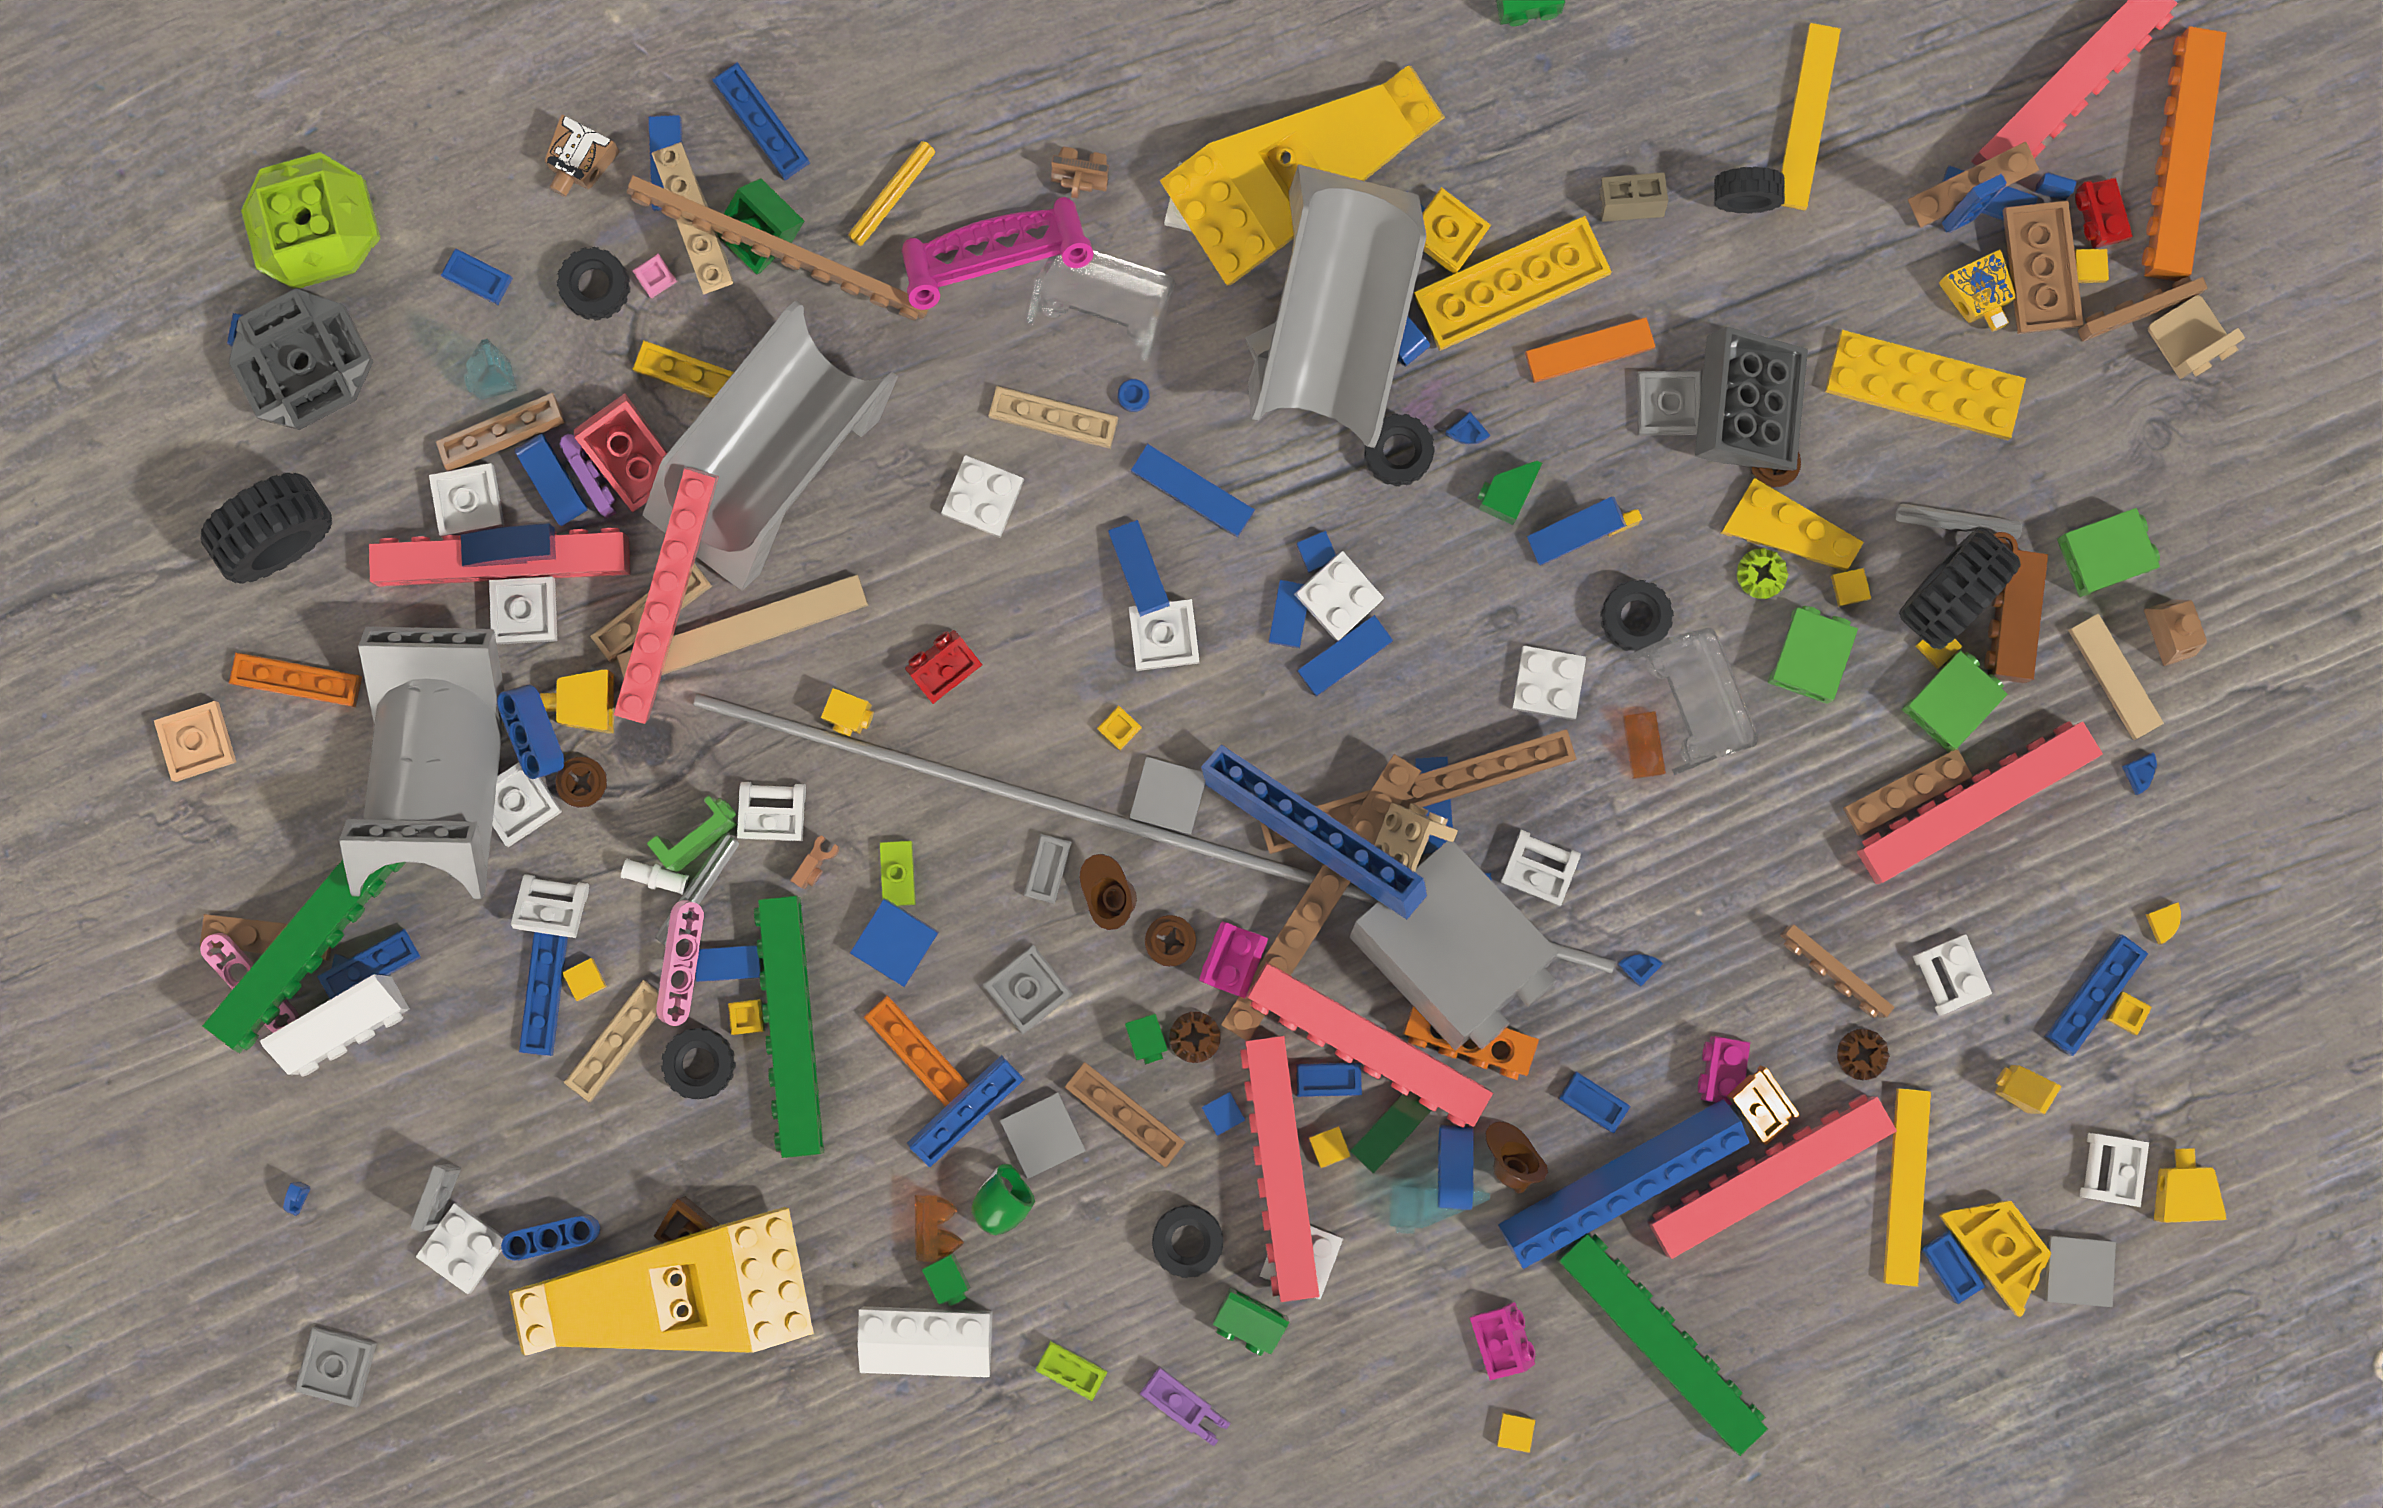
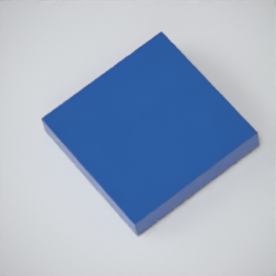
[850,898,939,987]

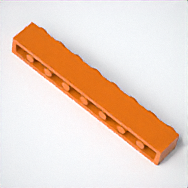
[2142,26,2227,282]

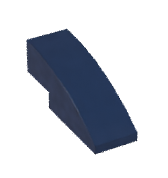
[461,523,556,567]

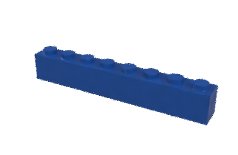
[1201,744,1427,920]
[1498,1099,1750,1269]

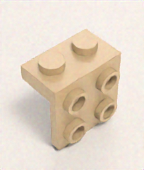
[2148,296,2245,379]
[1374,803,1458,872]

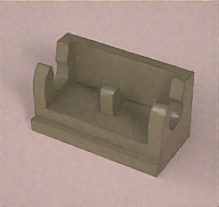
[1599,172,1668,222]

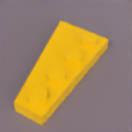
[1721,478,1864,571]

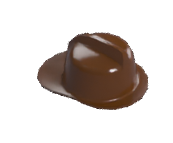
[1079,854,1137,930]
[1485,1122,1548,1194]

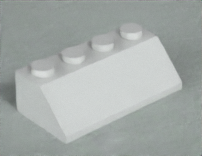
[260,974,410,1077]
[858,1307,993,1377]

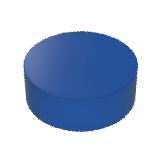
[1118,379,1149,412]

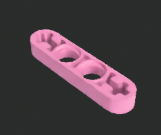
[656,900,704,1026]
[200,933,299,1033]

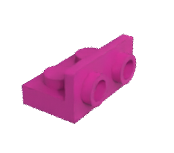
[1199,921,1268,999]
[1697,1036,1751,1105]
[1470,1302,1535,1380]

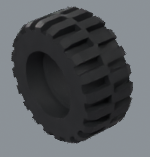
[200,473,332,584]
[1899,527,2021,649]

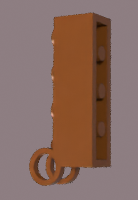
[1984,532,2048,683]

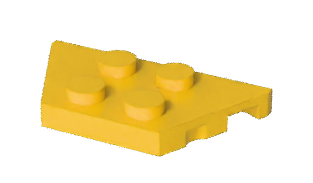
[1939,1200,2052,1317]

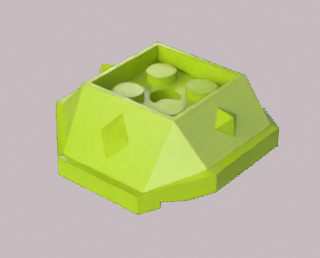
[241,152,381,289]

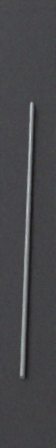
[694,694,1615,973]

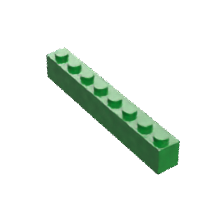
[202,859,406,1054]
[754,896,824,1158]
[1556,1234,1768,1456]

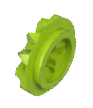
[1737,548,1789,599]

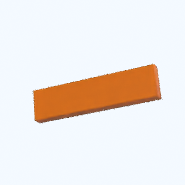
[1525,317,1656,383]
[229,653,362,707]
[864,995,970,1107]

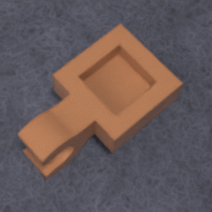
[791,835,840,889]

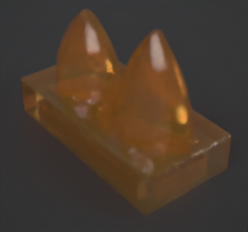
[1623,711,1666,779]
[915,1194,964,1262]

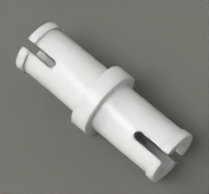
[621,858,689,895]

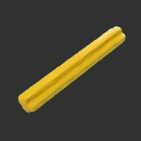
[848,141,935,246]

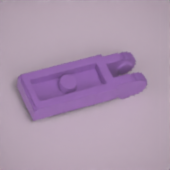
[560,433,617,519]
[1140,1366,1231,1446]

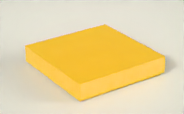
[1422,187,1491,274]

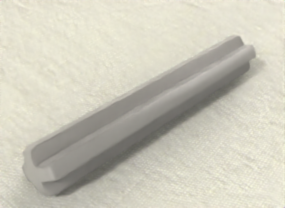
[1895,504,2022,539]
[655,834,739,946]

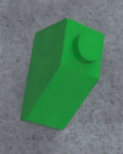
[1477,461,1543,525]

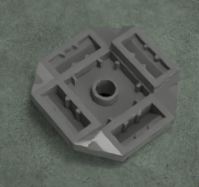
[229,288,374,430]

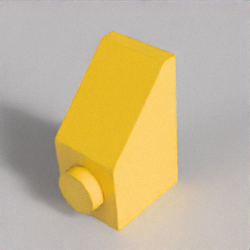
[1995,1065,2062,1114]

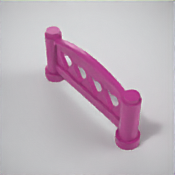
[902,197,1094,310]

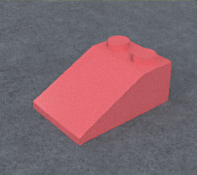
[574,393,668,513]

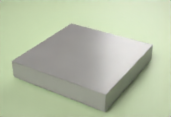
[1637,371,1702,436]
[1130,757,1206,835]
[983,945,1073,1035]
[1000,1092,1086,1179]
[410,1163,461,1232]
[2044,1236,2116,1307]
[294,1327,377,1408]

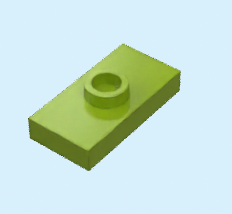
[880,841,916,906]
[1035,1341,1108,1401]

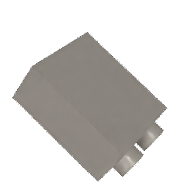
[1350,841,1558,1051]

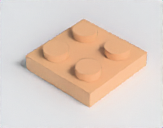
[154,701,236,782]

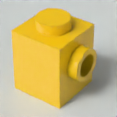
[821,688,874,737]

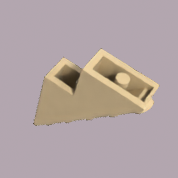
[652,142,733,294]

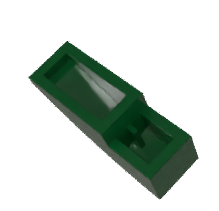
[1349,1091,1432,1174]

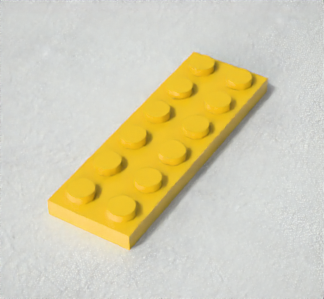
[1413,216,1612,351]
[1825,330,2026,440]

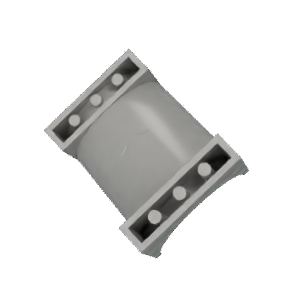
[1248,164,1426,448]
[642,301,898,591]
[339,627,504,899]

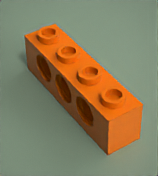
[1402,1005,1539,1080]

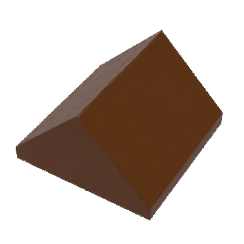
[654,1196,721,1243]

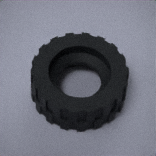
[1714,167,1785,214]
[557,247,631,321]
[1364,413,1435,487]
[1600,580,1674,652]
[661,1028,736,1099]
[1152,1205,1223,1278]

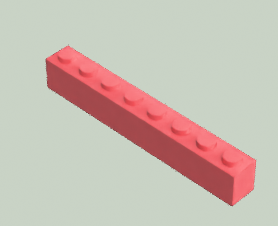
[1971,0,2178,166]
[614,467,719,724]
[369,528,630,587]
[1856,721,2103,884]
[1247,962,1493,1127]
[1240,1036,1320,1302]
[1648,1094,1897,1259]

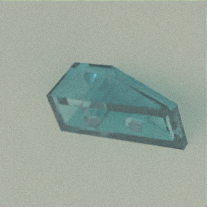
[464,339,517,400]
[1388,1185,1490,1234]

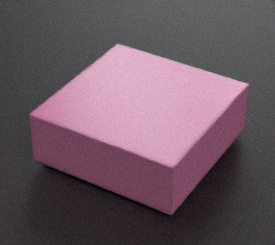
[632,254,677,299]

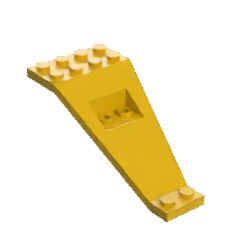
[1159,65,1445,286]
[509,1207,813,1356]

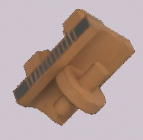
[1051,146,1109,199]

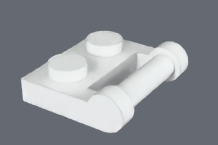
[737,782,806,841]
[1500,830,1581,907]
[511,874,589,938]
[1912,934,1992,1016]
[2079,1133,2149,1207]

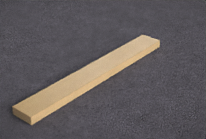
[617,575,869,677]

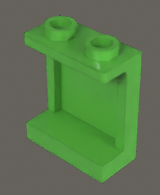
[2057,508,2160,597]
[1767,606,1858,704]
[1902,650,2008,753]
[647,795,738,872]

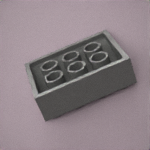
[1695,327,1808,471]

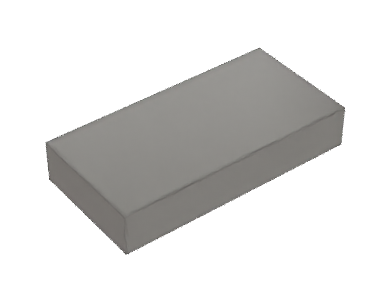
[1024,834,1072,904]

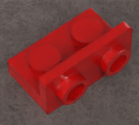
[2075,178,2133,249]
[905,630,982,704]

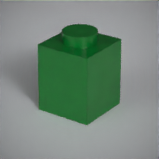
[1125,1013,1168,1065]
[922,1253,971,1307]

